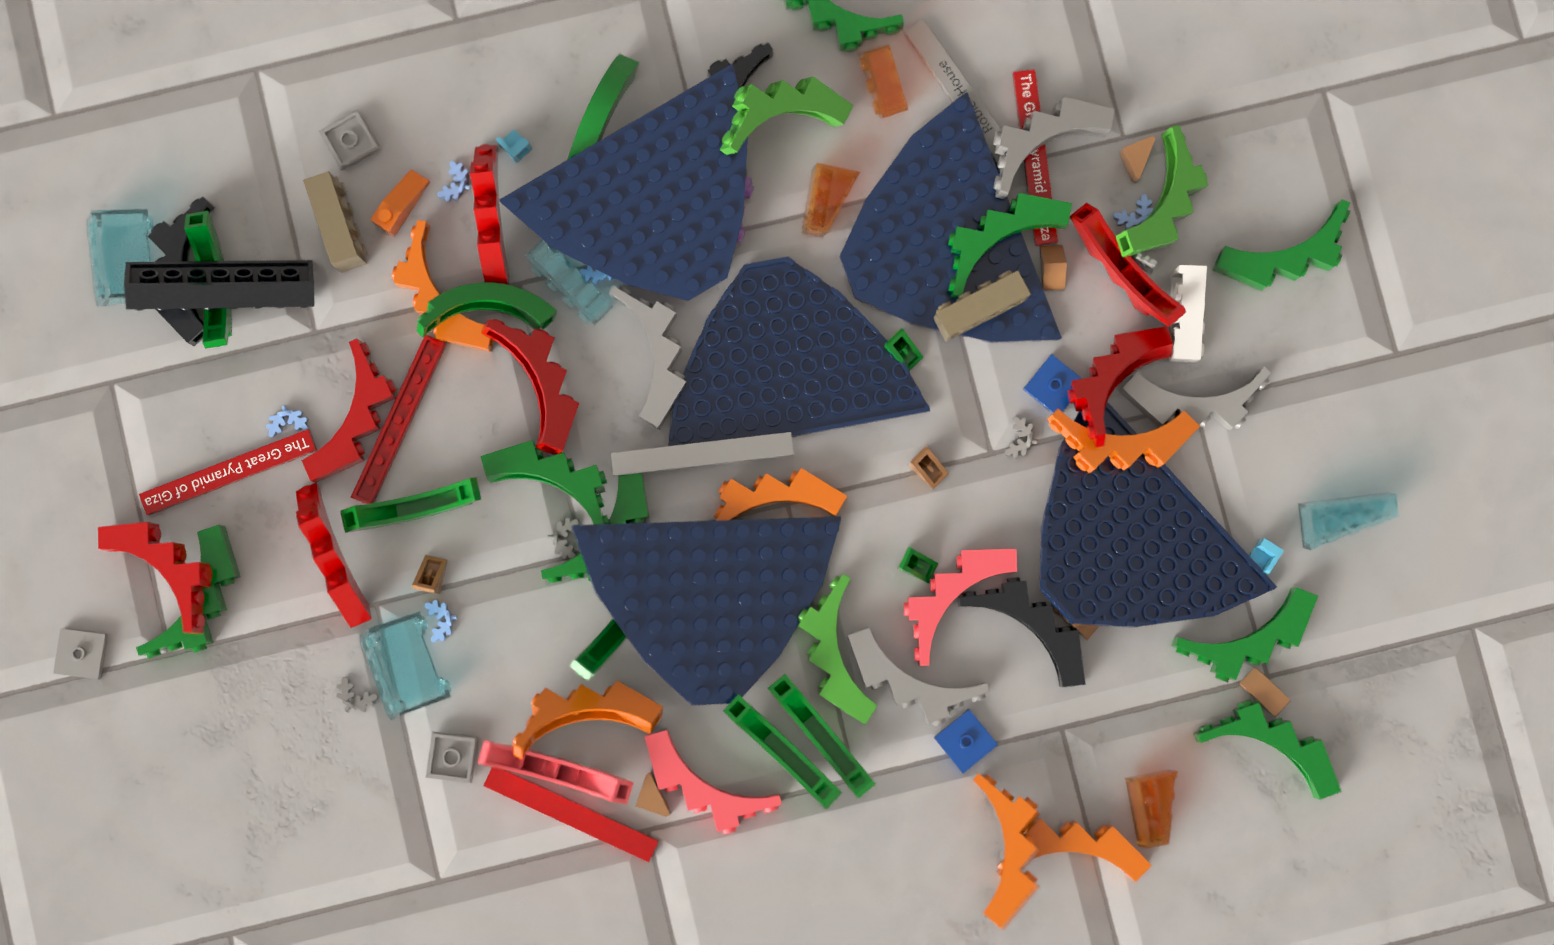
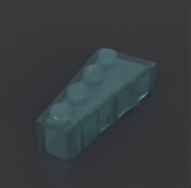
[525,239,613,325]
[1298,492,1399,550]

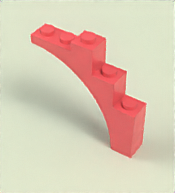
[903,549,1017,666]
[645,729,782,834]
[478,740,634,804]

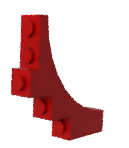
[470,144,509,285]
[1070,202,1187,326]
[481,319,579,455]
[1068,326,1173,448]
[301,338,397,483]
[295,482,372,628]
[98,522,212,634]

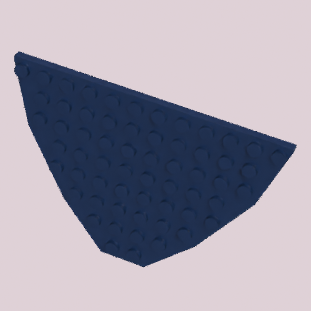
[499,64,748,301]
[839,92,1062,343]
[668,256,930,446]
[1040,402,1277,628]
[571,517,841,706]

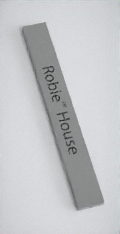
[904,20,1024,169]

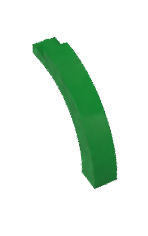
[567,54,639,160]
[184,211,232,349]
[416,283,557,338]
[340,477,481,533]
[570,619,627,681]
[768,674,876,799]
[723,694,842,810]

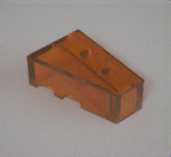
[858,45,908,118]
[801,163,860,238]
[1125,770,1178,848]

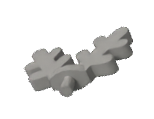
[1131,253,1158,275]
[1005,417,1037,458]
[548,518,579,559]
[336,677,378,712]

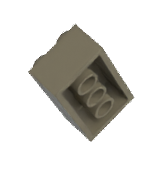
[303,171,368,273]
[933,270,1031,342]

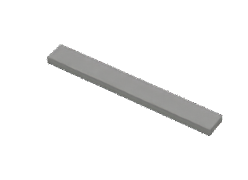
[611,432,794,476]

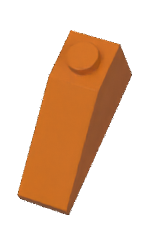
[370,170,430,237]

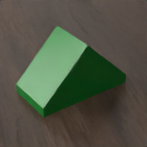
[884,328,924,371]
[897,547,938,583]

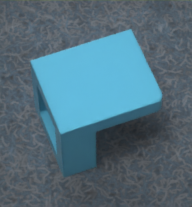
[495,130,532,163]
[1249,538,1284,574]

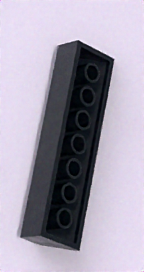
[124,260,315,311]

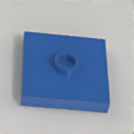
[1023,354,1082,413]
[933,709,998,774]

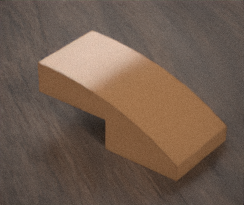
[1239,667,1291,717]

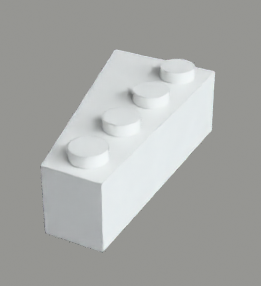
[1169,265,1207,363]

